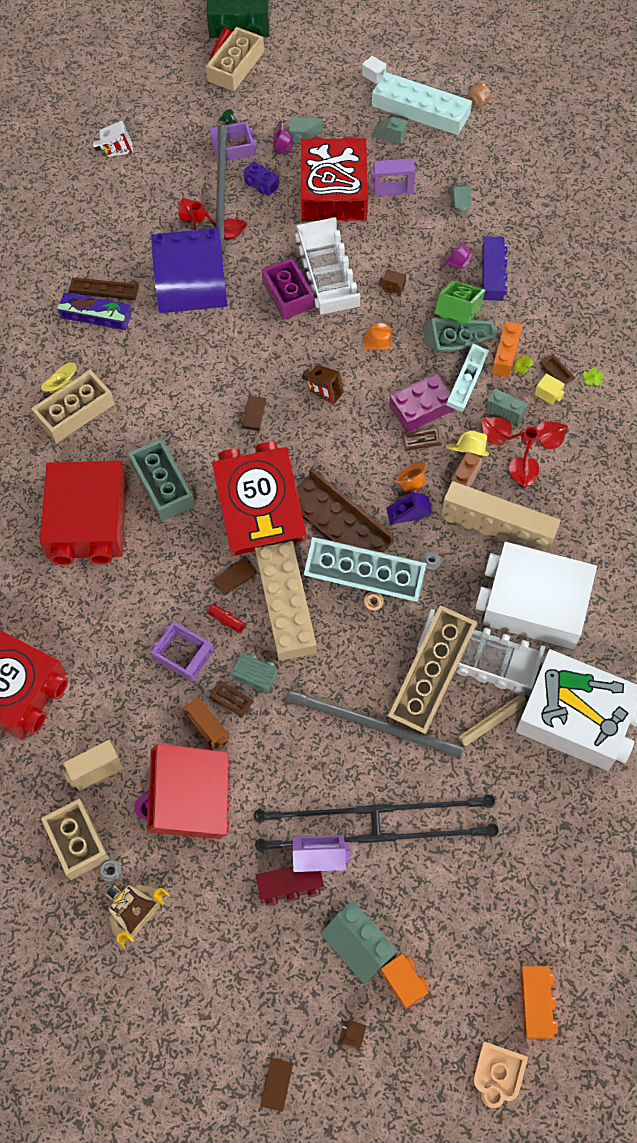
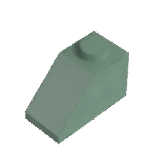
[289,117,323,143]
[371,117,407,145]
[448,185,471,211]

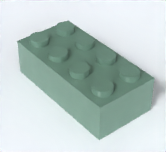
[128,439,195,522]

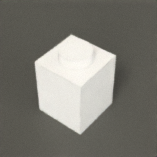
[362,56,387,84]

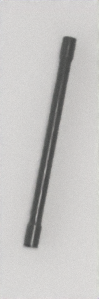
[216,125,227,255]
[287,690,463,758]

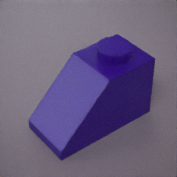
[386,491,432,524]

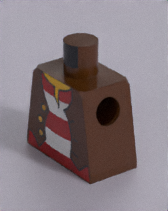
[302,365,344,405]

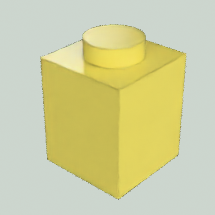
[535,374,565,405]

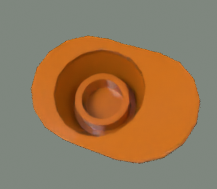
[363,323,392,350]
[396,462,426,492]

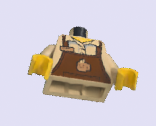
[106,885,170,949]

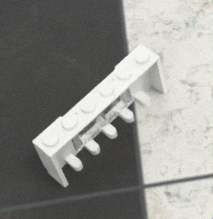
[295,217,360,315]
[415,609,546,696]

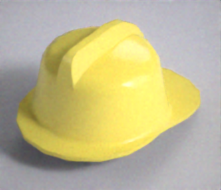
[41,362,77,395]
[445,431,489,456]

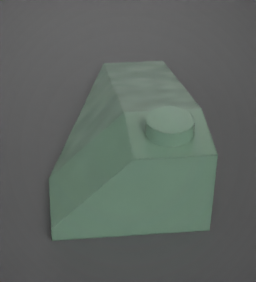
[423,318,497,352]

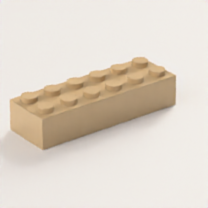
[441,481,561,553]
[255,541,317,661]
[388,605,477,734]

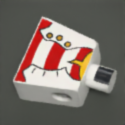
[93,121,133,157]

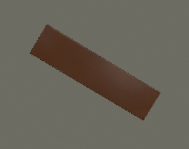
[69,277,139,300]

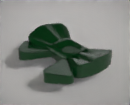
[219,109,238,125]

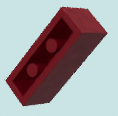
[256,867,324,906]

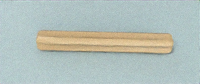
[459,695,527,746]

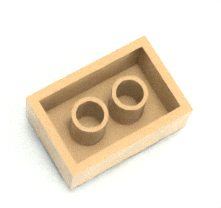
[41,799,110,880]

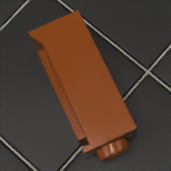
[182,696,229,750]

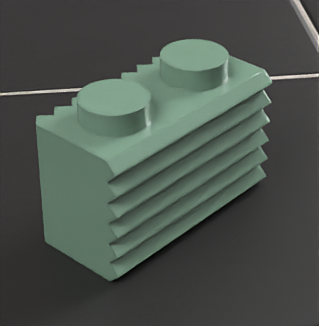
[486,389,528,426]
[231,653,278,694]

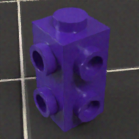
[243,161,279,196]

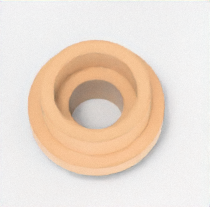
[364,591,384,611]

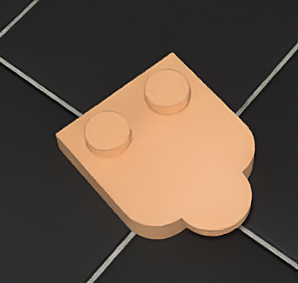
[473,1041,528,1108]

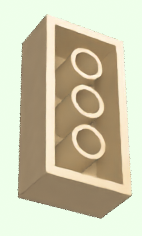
[206,27,264,91]
[31,369,115,443]

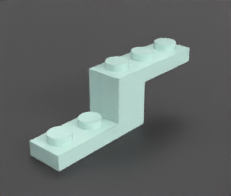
[446,344,489,412]

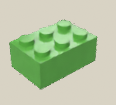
[434,280,485,324]

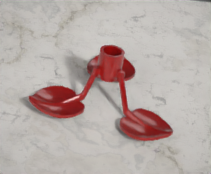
[178,197,247,239]
[481,417,568,487]

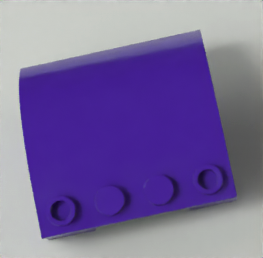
[151,228,227,313]

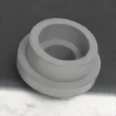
[422,552,441,571]
[100,860,121,882]

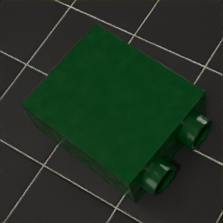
[207,0,269,38]

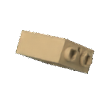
[63,740,124,792]

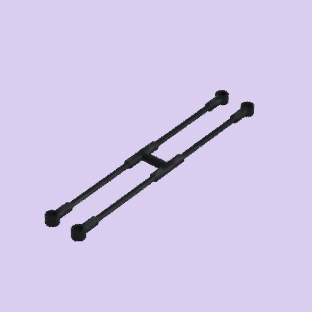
[254,794,499,852]

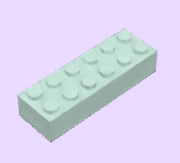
[372,72,472,135]
[304,537,427,602]

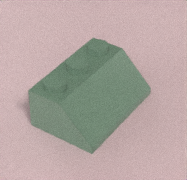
[321,901,398,985]

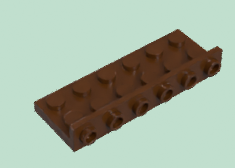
[296,468,394,553]

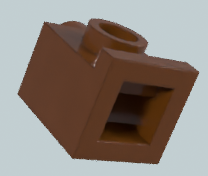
[379,269,406,297]
[338,1020,367,1051]

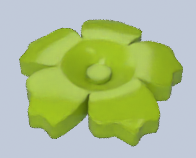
[513,355,533,374]
[582,367,604,387]

